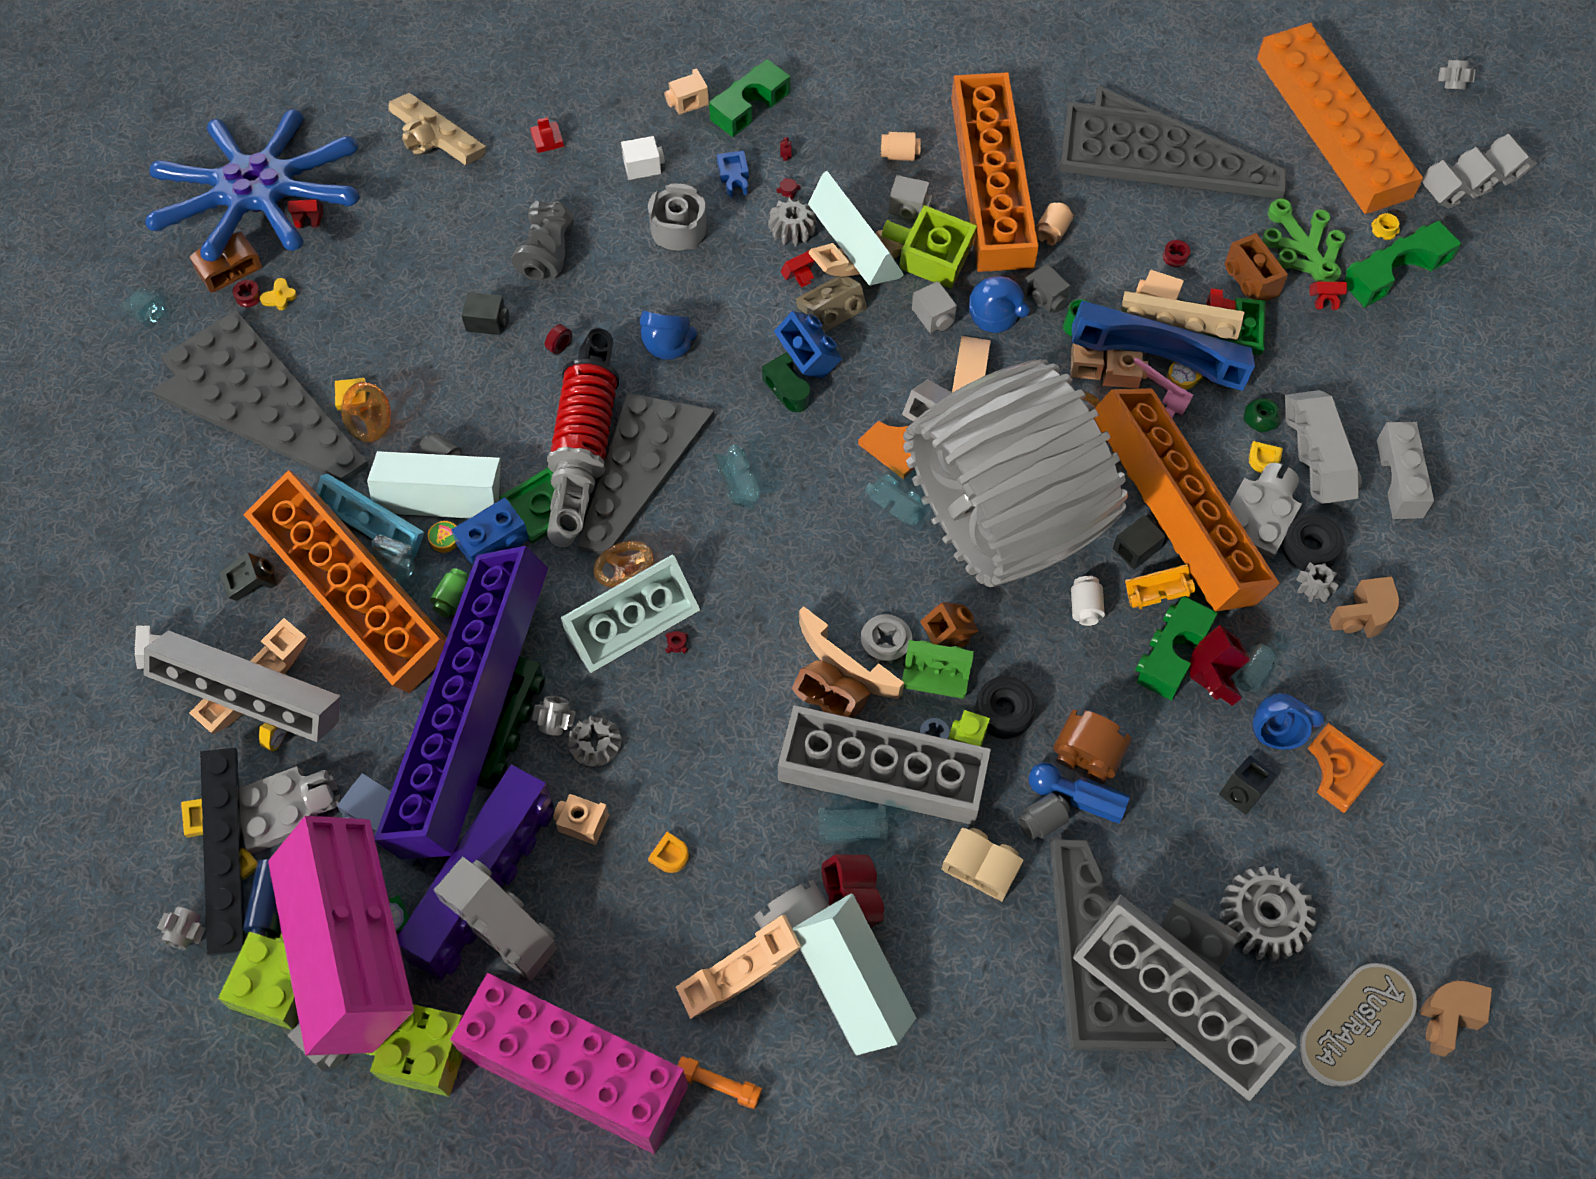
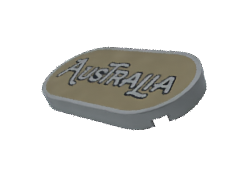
[1300,963,1417,1087]

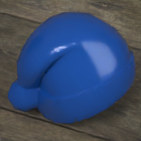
[969,276,1030,333]
[640,311,697,360]
[1252,693,1324,750]

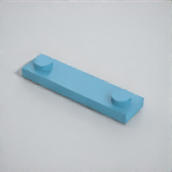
[316,474,424,561]

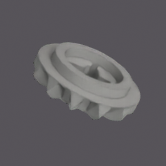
[861,614,912,663]
[568,715,621,767]

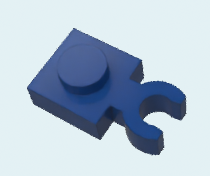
[716,150,749,197]

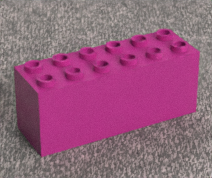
[268,816,414,1056]
[450,973,688,1154]

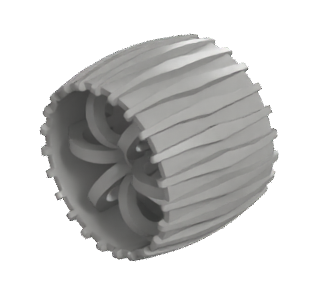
[903,359,1128,587]

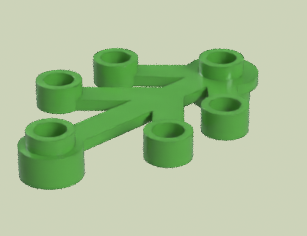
[1262,199,1345,282]

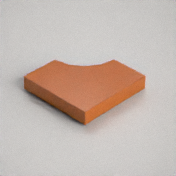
[858,421,915,479]
[1308,723,1384,813]

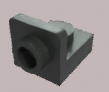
[219,553,277,601]
[1219,755,1277,814]

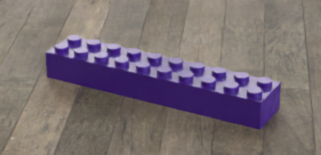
[374,546,548,860]

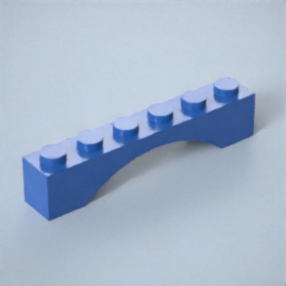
[1072,301,1255,391]

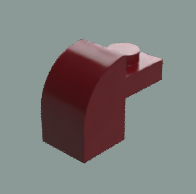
[1189,625,1251,706]

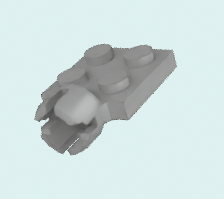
[1229,463,1302,559]
[239,766,340,854]

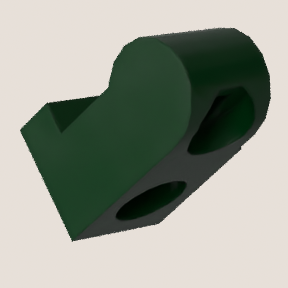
[762,352,810,413]

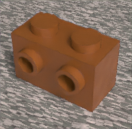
[1224,233,1288,302]

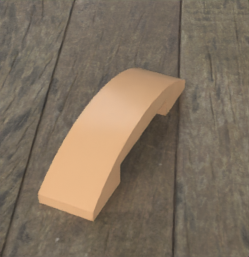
[809,230,904,276]
[952,336,991,393]
[799,606,904,699]
[190,618,308,735]
[676,915,801,1019]

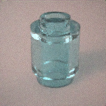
[1232,644,1276,692]

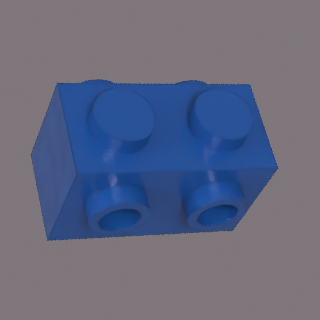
[774,311,843,378]
[451,497,529,567]

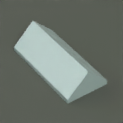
[808,171,904,285]
[367,451,501,518]
[561,555,700,673]
[792,894,916,1055]

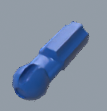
[1028,763,1130,824]

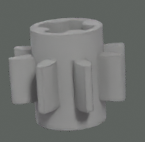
[1438,60,1476,90]
[1296,562,1339,602]
[532,696,576,735]
[157,907,206,950]

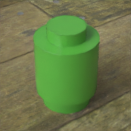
[430,568,469,617]

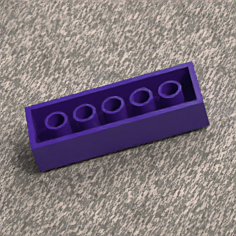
[397,765,555,981]

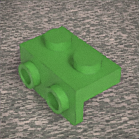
[902,640,974,699]

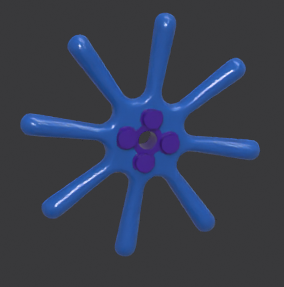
[145,109,360,262]

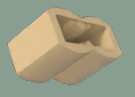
[941,828,1023,902]

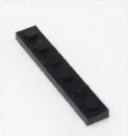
[200,747,245,956]

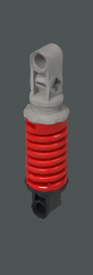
[547,328,620,547]

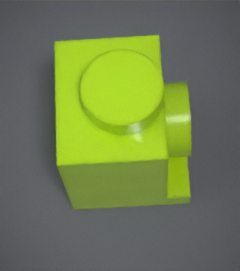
[949,710,990,747]

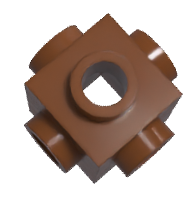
[920,602,979,648]

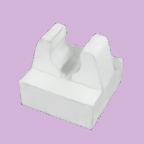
[135,626,160,669]

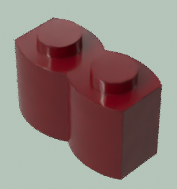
[821,854,884,928]

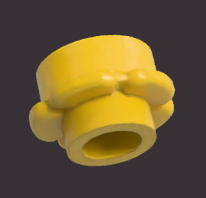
[1371,213,1400,240]

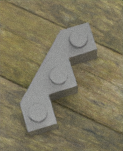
[1422,133,1537,209]
[1285,390,1362,504]
[434,857,558,982]

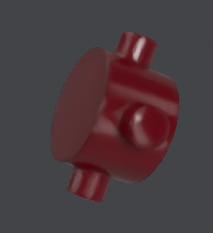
[780,137,792,161]
[776,178,801,199]
[665,631,689,654]

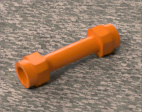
[677,1056,763,1110]

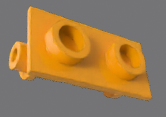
[1125,564,1195,610]

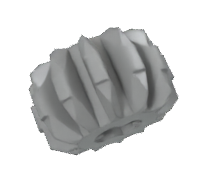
[768,197,816,247]

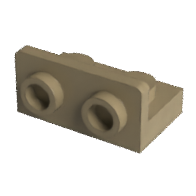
[795,276,867,332]

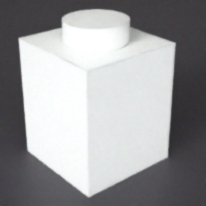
[621,136,665,180]

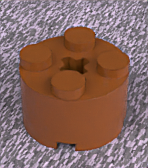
[1053,710,1132,784]

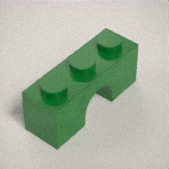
[709,59,790,137]
[1135,596,1218,701]

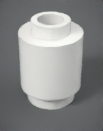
[1071,576,1105,626]

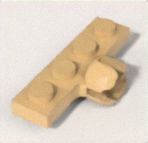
[389,93,486,165]
[1121,291,1244,340]

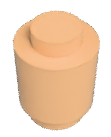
[881,132,921,161]
[1036,203,1073,246]

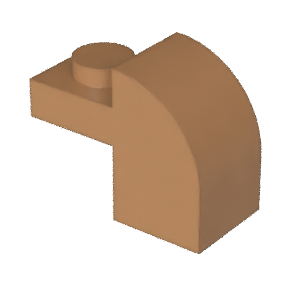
[1329,576,1399,638]
[1420,981,1492,1057]

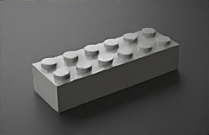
[778,705,991,825]
[1073,894,1297,1101]

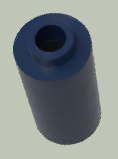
[243,859,280,938]

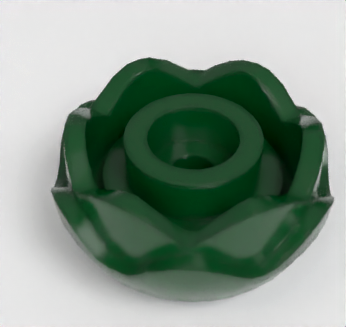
[1243,398,1282,433]

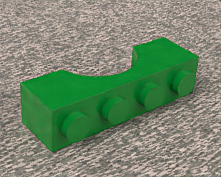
[1344,220,1461,308]

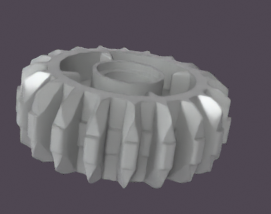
[1220,866,1316,962]

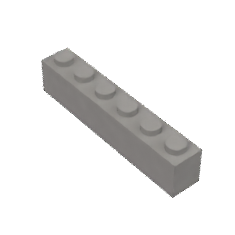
[144,630,341,742]

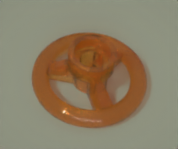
[341,382,391,442]
[593,541,654,588]

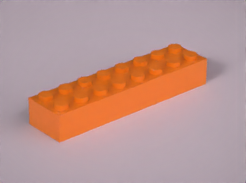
[1257,22,1423,214]
[951,73,1038,272]
[1094,388,1280,612]
[243,470,447,694]

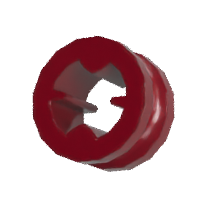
[1163,240,1190,267]
[233,280,261,308]

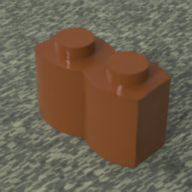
[190,232,262,293]
[792,660,871,718]

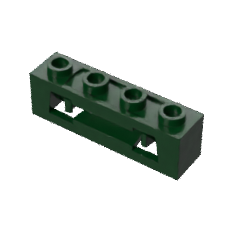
[476,656,545,790]

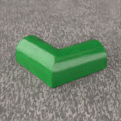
[1202,297,1265,356]

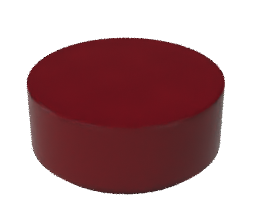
[544,324,572,355]

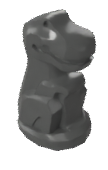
[511,201,574,281]

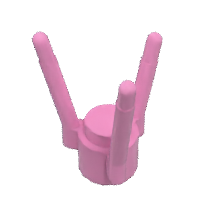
[1133,358,1193,418]

